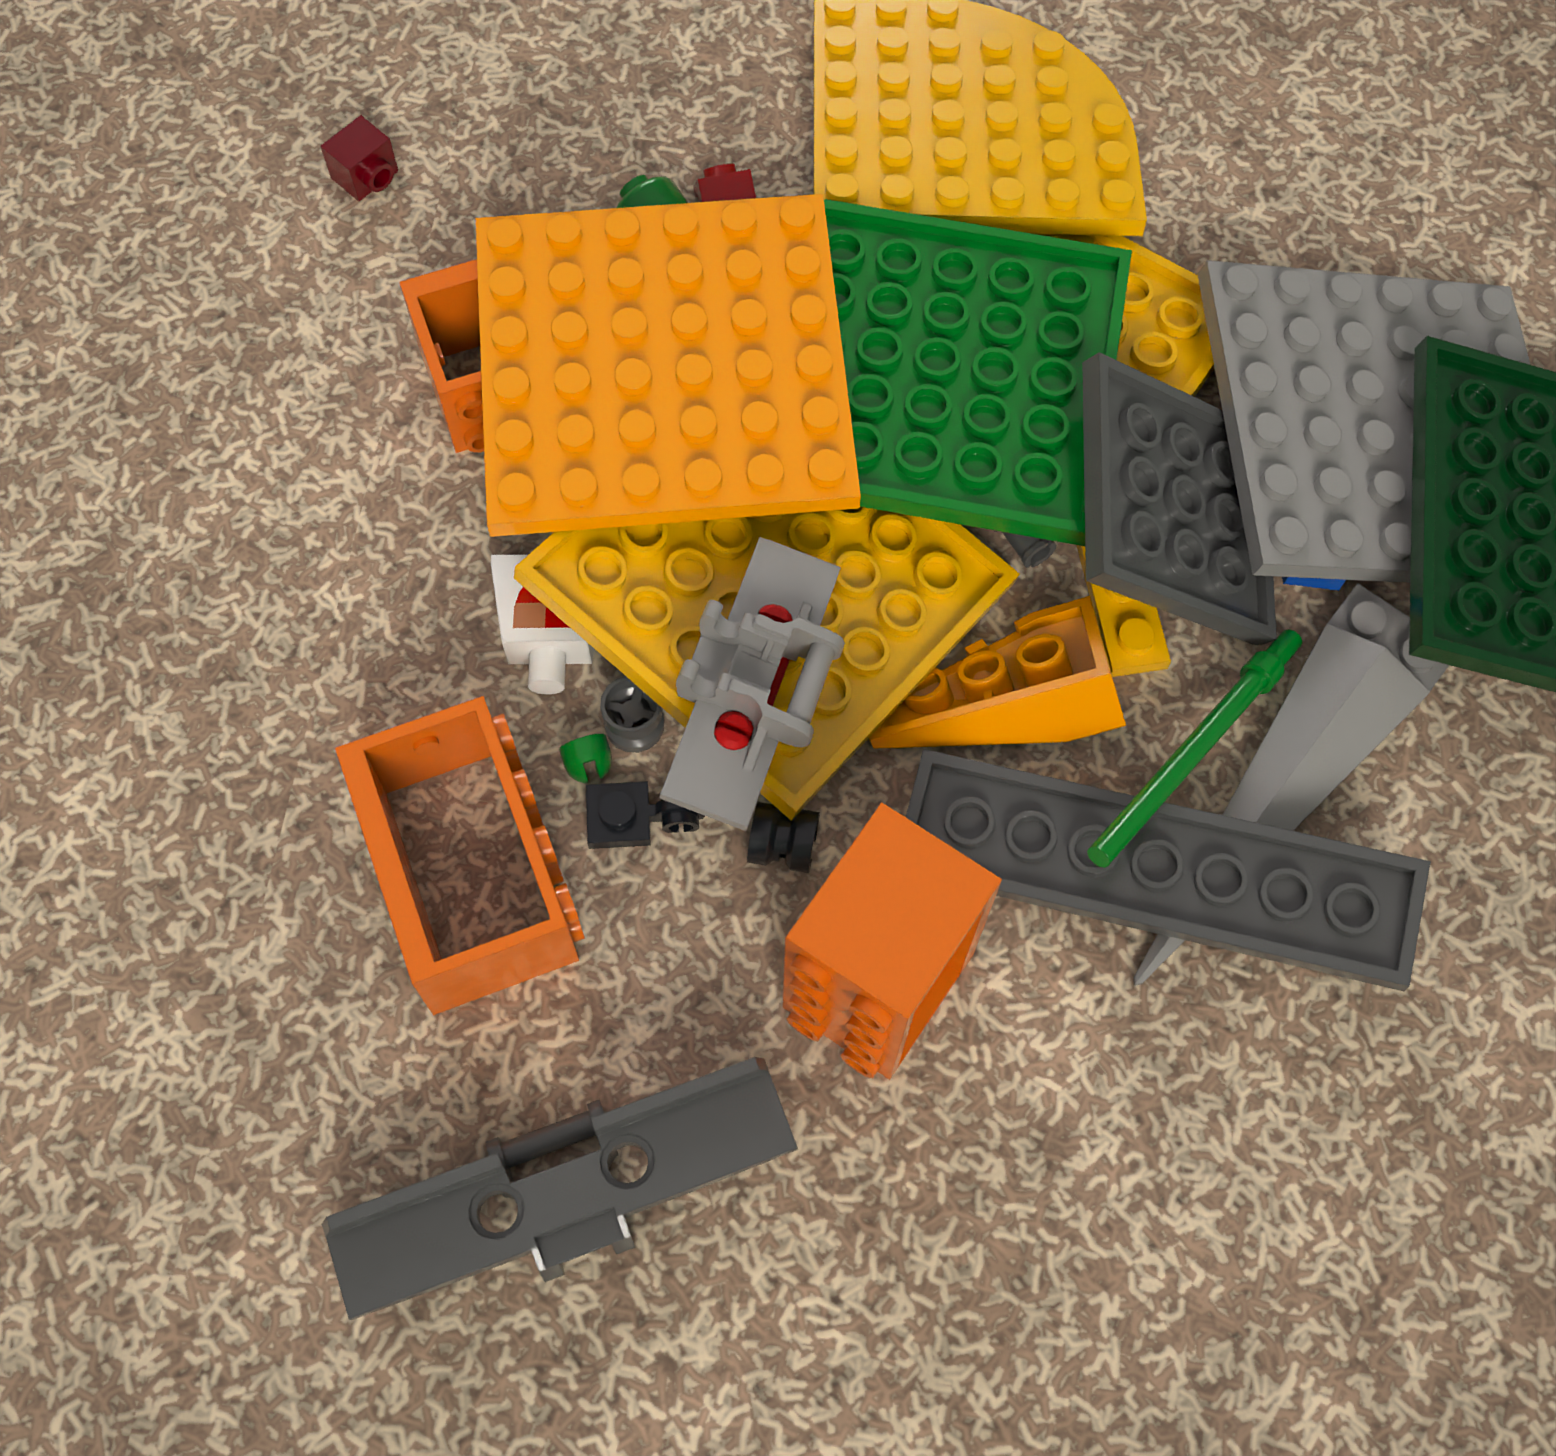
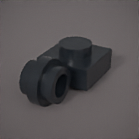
[586,781,705,849]

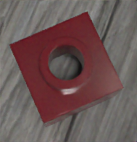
[320,115,399,202]

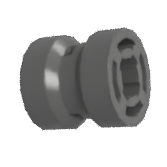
[600,676,665,753]

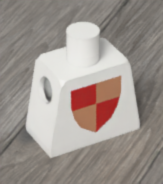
[491,555,595,695]

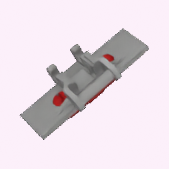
[659,537,845,831]

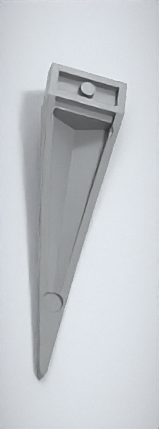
[1134,583,1449,986]

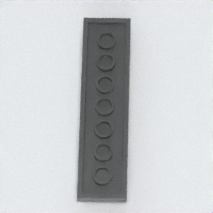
[906,749,1431,992]

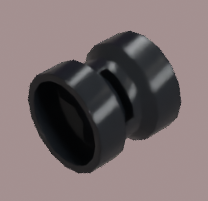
[747,801,820,873]

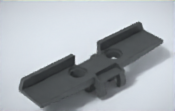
[322,1057,798,1320]

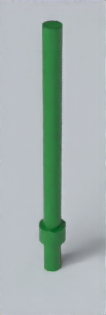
[1087,629,1303,868]

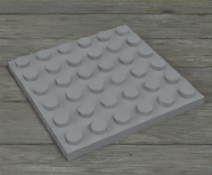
[1198,260,1531,583]

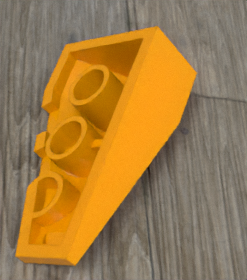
[869,596,1126,749]

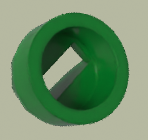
[559,734,612,783]

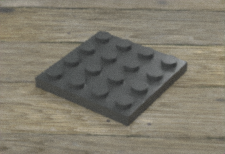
[1082,352,1277,645]

